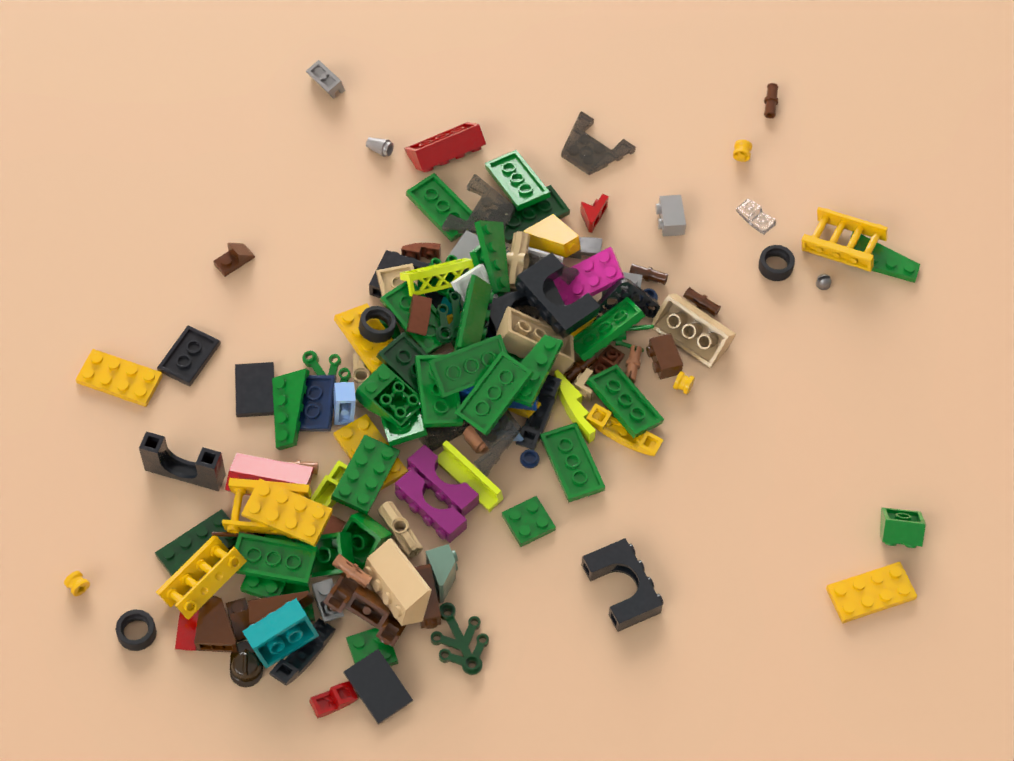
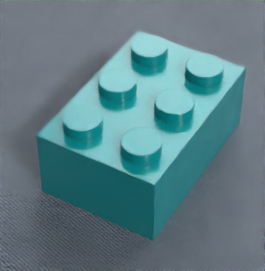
[242,598,319,669]

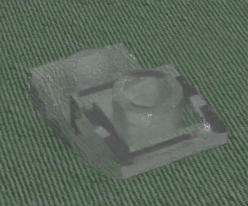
[736,199,776,235]

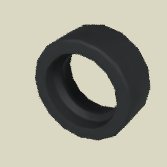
[759,245,795,281]
[358,306,396,343]
[115,609,157,651]

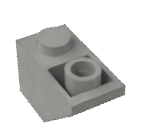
[312,578,344,623]

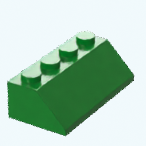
[454,274,494,351]

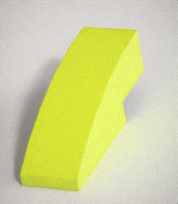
[311,460,348,508]

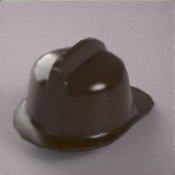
[230,641,263,687]

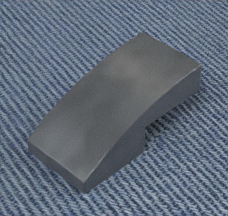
[568,237,603,259]

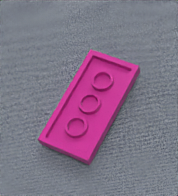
[553,247,625,305]

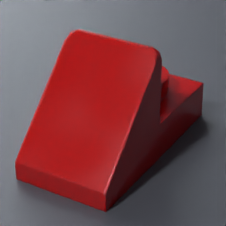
[580,193,609,233]

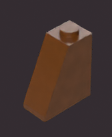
[414,564,441,629]
[194,596,239,653]

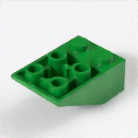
[355,363,421,427]

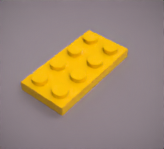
[334,303,393,374]
[76,349,163,407]
[333,414,408,491]
[241,478,333,547]
[826,562,917,624]

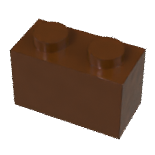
[646,333,683,380]

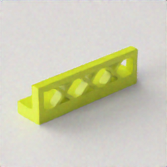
[400,258,474,296]
[438,440,504,512]

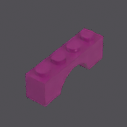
[407,444,479,516]
[395,469,467,543]

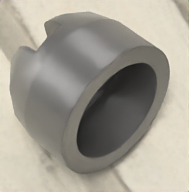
[816,274,832,290]

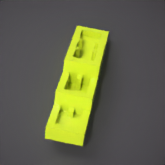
[554,369,596,443]

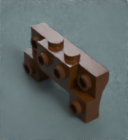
[323,573,406,647]

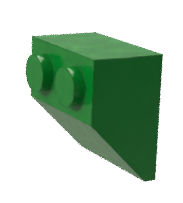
[880,507,926,548]
[342,512,393,570]
[304,532,354,578]

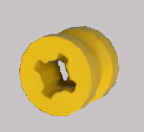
[733,140,752,162]
[673,371,695,394]
[64,571,90,596]

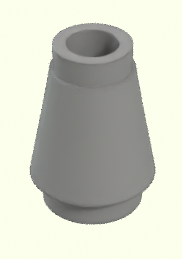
[366,137,394,157]

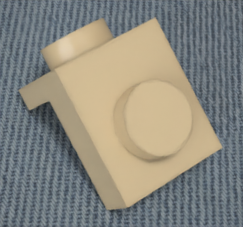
[575,368,593,402]

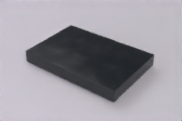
[157,325,221,387]
[235,362,274,417]
[343,649,413,725]

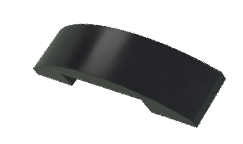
[516,375,562,450]
[269,618,336,685]

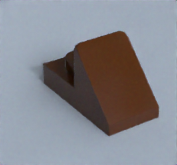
[213,243,255,277]
[226,598,250,642]

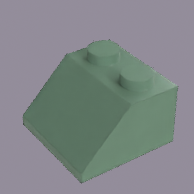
[426,544,458,603]

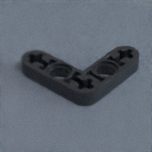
[594,278,660,321]

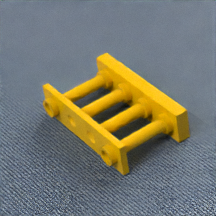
[801,207,888,272]
[222,478,312,539]
[156,536,247,620]

